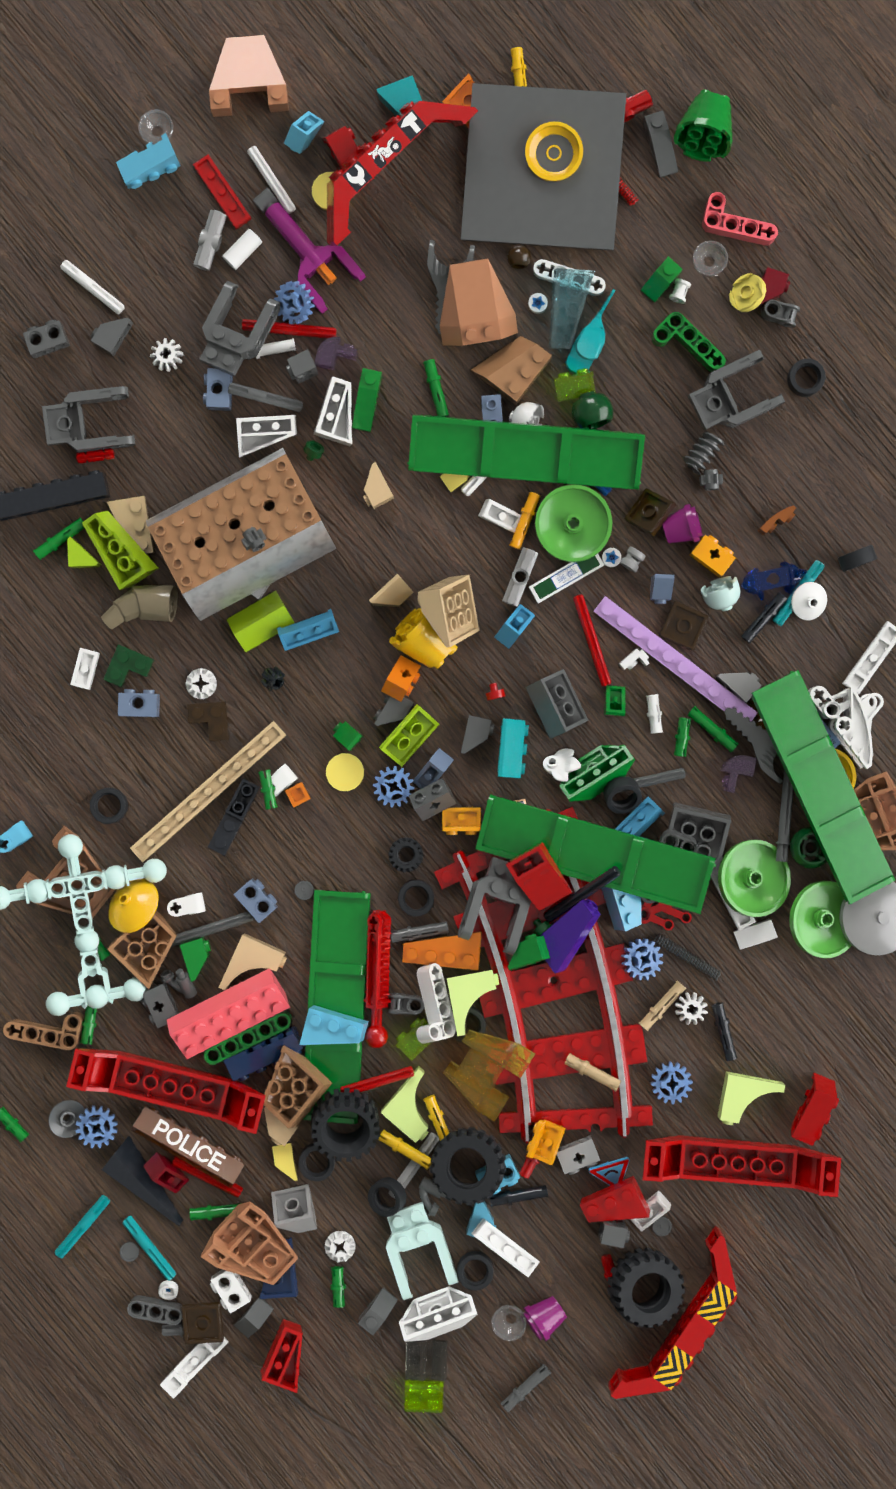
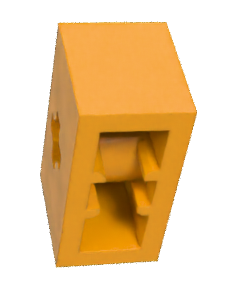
[689,535,736,578]

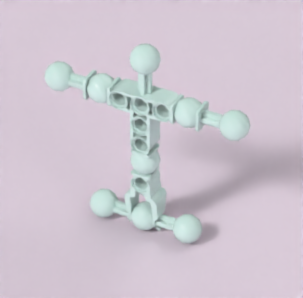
[0,834,167,1016]

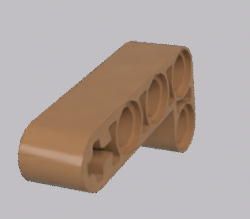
[3,1012,84,1050]

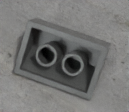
[525,669,588,739]

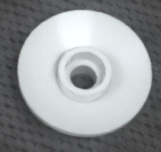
[791,582,827,620]

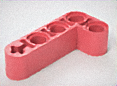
[702,192,778,246]

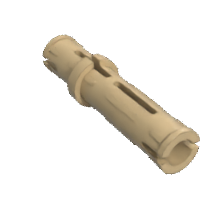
[639,981,686,1031]
[564,1053,621,1092]

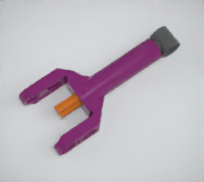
[253,188,366,314]

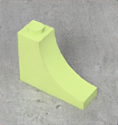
[447,970,499,1036]
[381,1066,429,1143]
[718,1071,785,1125]

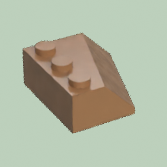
[470,336,552,405]
[108,910,177,989]
[264,1045,332,1129]

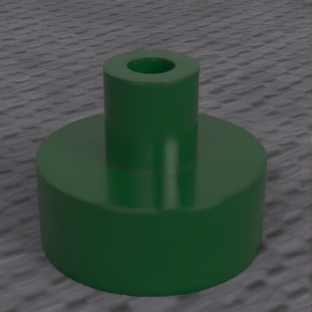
[304,440,324,461]
[533,918,552,937]

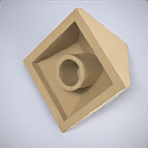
[369,574,414,607]

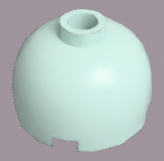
[701,576,740,611]

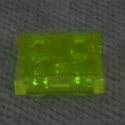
[554,368,596,402]
[395,1017,431,1061]
[404,1380,444,1413]

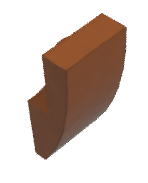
[758,505,796,535]

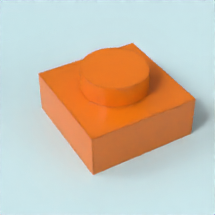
[285,782,311,808]

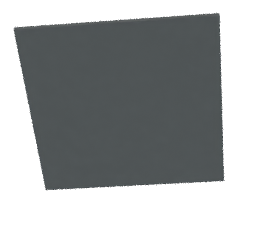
[461,83,627,251]

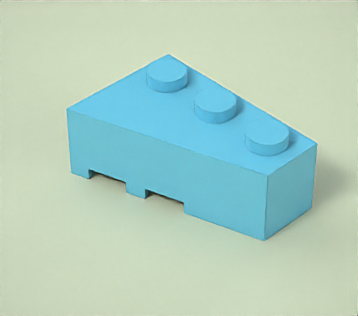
[116,133,180,189]
[299,1005,369,1045]

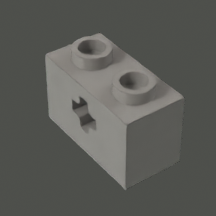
[557,1135,600,1175]

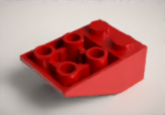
[506,842,572,911]

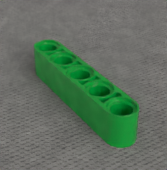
[204,1011,292,1065]

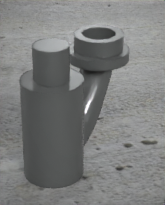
[160,969,197,999]
[419,1176,446,1216]

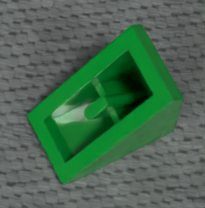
[604,685,625,716]

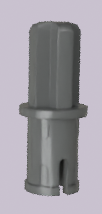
[162,1321,184,1337]

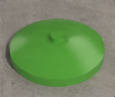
[535,485,612,562]
[718,840,791,917]
[789,881,852,958]

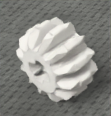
[150,338,183,372]
[675,992,708,1025]

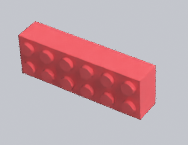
[166,968,290,1059]

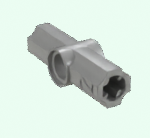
[193,210,227,271]
[502,547,538,607]

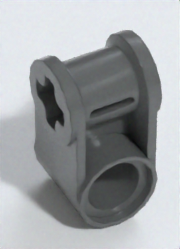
[761,300,800,328]
[388,993,424,1015]

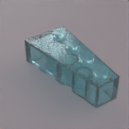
[549,268,595,350]

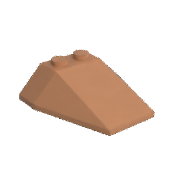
[440,258,518,346]
[854,771,896,850]
[201,1202,298,1285]

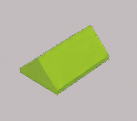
[226,591,295,652]
[379,704,440,767]

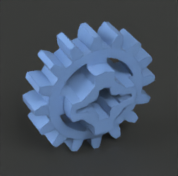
[274,281,315,324]
[373,766,415,808]
[621,938,663,980]
[650,1061,693,1104]
[76,1105,118,1148]

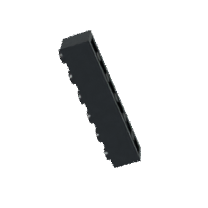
[0,470,110,522]

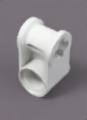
[261,764,298,797]
[167,892,206,917]

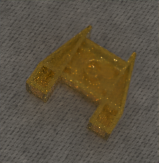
[443,1030,535,1122]

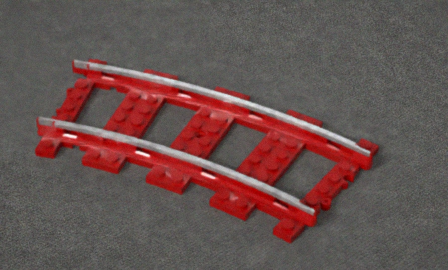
[434,806,653,1143]

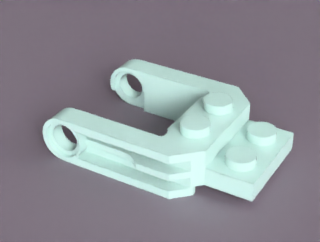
[386,1202,459,1300]

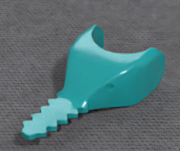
[565,289,616,375]

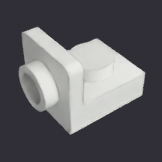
[618,649,649,670]

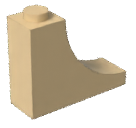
[218,933,287,990]

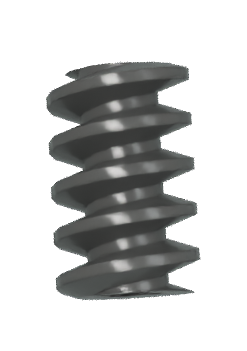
[683,432,724,475]

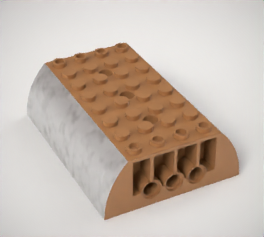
[146,448,336,621]

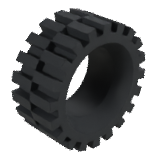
[311,1088,380,1162]

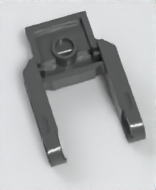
[199,281,281,376]
[688,350,785,430]
[42,386,136,453]
[458,857,531,955]

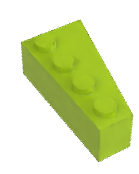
[82,511,159,590]

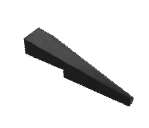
[102,1136,184,1226]

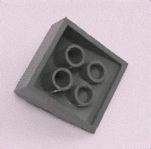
[665,802,731,875]

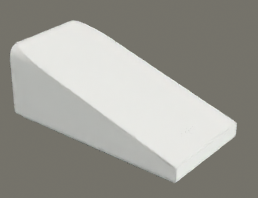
[478,499,521,533]
[733,919,778,950]
[630,1191,671,1232]

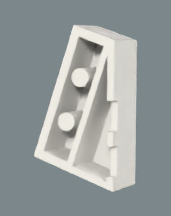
[313,376,352,447]
[236,415,297,457]

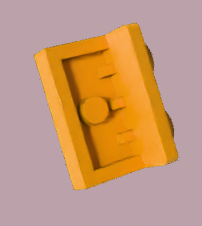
[442,807,481,835]
[526,1119,566,1165]

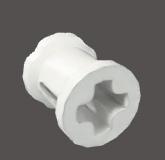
[669,279,691,304]

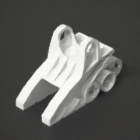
[808,686,884,769]

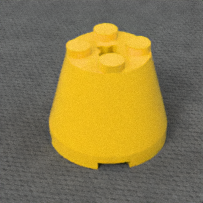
[389,608,458,669]

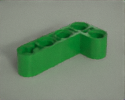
[652,312,726,372]

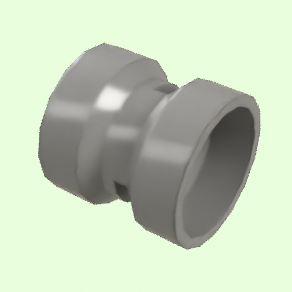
[620,546,646,573]

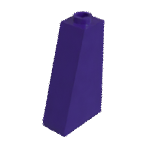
[540,899,601,973]

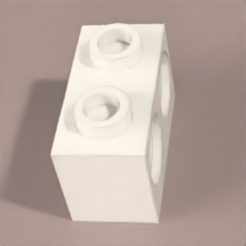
[210,1269,252,1313]

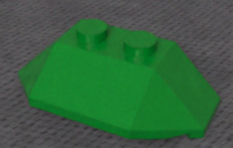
[560,745,635,802]

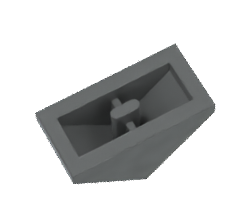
[234,1296,274,1338]

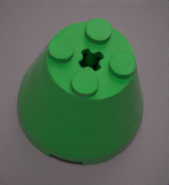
[674,90,733,162]

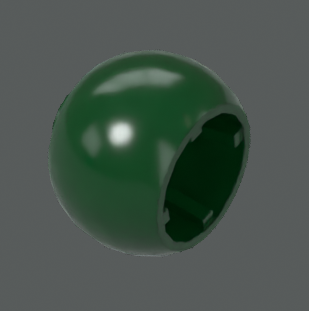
[571,391,614,429]
[790,827,827,869]

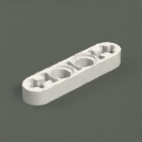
[533,259,606,296]

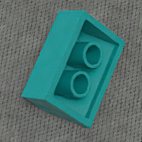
[497,718,529,778]

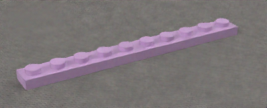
[593,596,758,722]

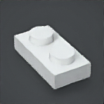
[70,648,100,690]

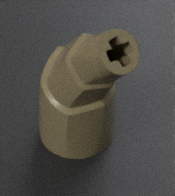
[101,585,178,629]

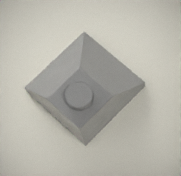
[271,1184,317,1233]

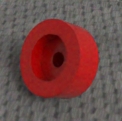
[485,683,506,701]

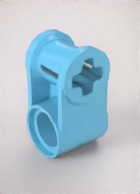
[0,820,33,853]

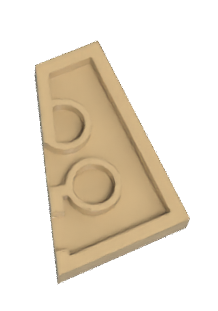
[107,496,154,554]

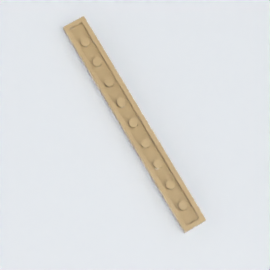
[130,721,287,862]

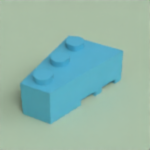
[601,887,642,931]

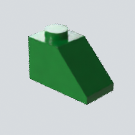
[640,256,683,303]
[333,721,363,751]
[508,934,550,970]
[180,937,211,982]

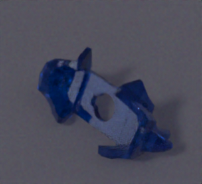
[741,561,807,601]

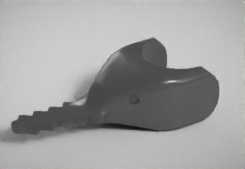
[427,240,475,334]
[724,708,783,784]

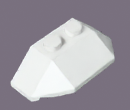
[399,1286,478,1342]

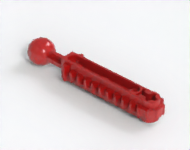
[364,910,391,1048]

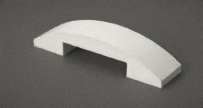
[160,1337,229,1399]

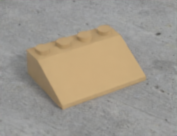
[418,575,480,648]

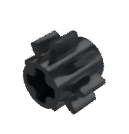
[260,666,285,691]

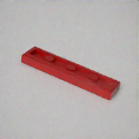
[193,154,251,230]

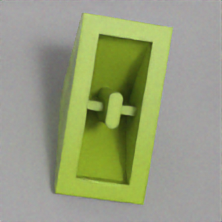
[67,537,102,568]

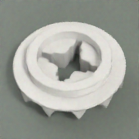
[186,668,217,699]
[325,1231,355,1262]

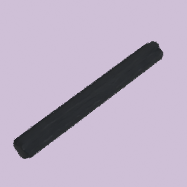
[544,866,621,922]

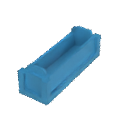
[277,609,339,651]
[615,797,665,836]

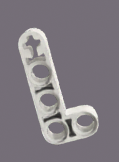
[416,963,456,1044]

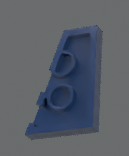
[260,1237,298,1299]

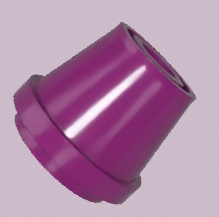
[663,504,703,543]
[523,1296,567,1342]

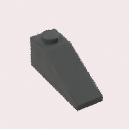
[642,111,678,178]

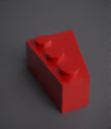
[322,126,375,180]
[791,1073,839,1146]
[580,1176,650,1222]
[260,1319,303,1393]

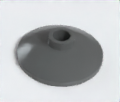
[48,1100,85,1138]

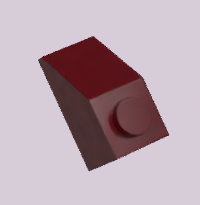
[755,267,790,309]
[144,1152,189,1193]

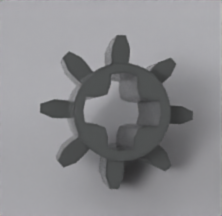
[699,469,723,491]
[241,527,267,552]

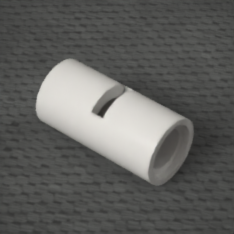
[222,228,262,270]

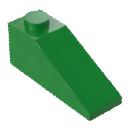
[352,368,382,432]

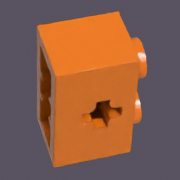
[381,655,421,702]

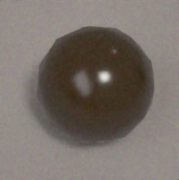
[507,245,531,269]

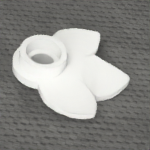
[543,748,581,782]

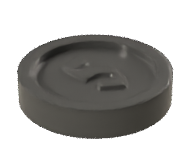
[295,881,314,900]
[652,1216,672,1236]
[120,1242,139,1262]

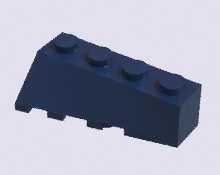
[223,1025,304,1082]

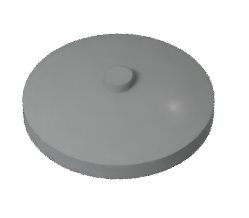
[840,882,896,955]

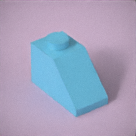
[284,111,324,154]
[466,1201,496,1238]

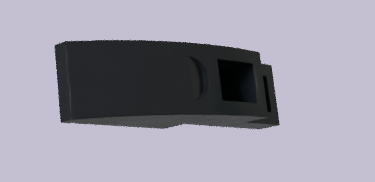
[207,779,260,857]

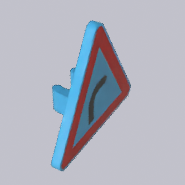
[589,1157,630,1186]

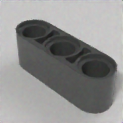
[127,1295,182,1325]

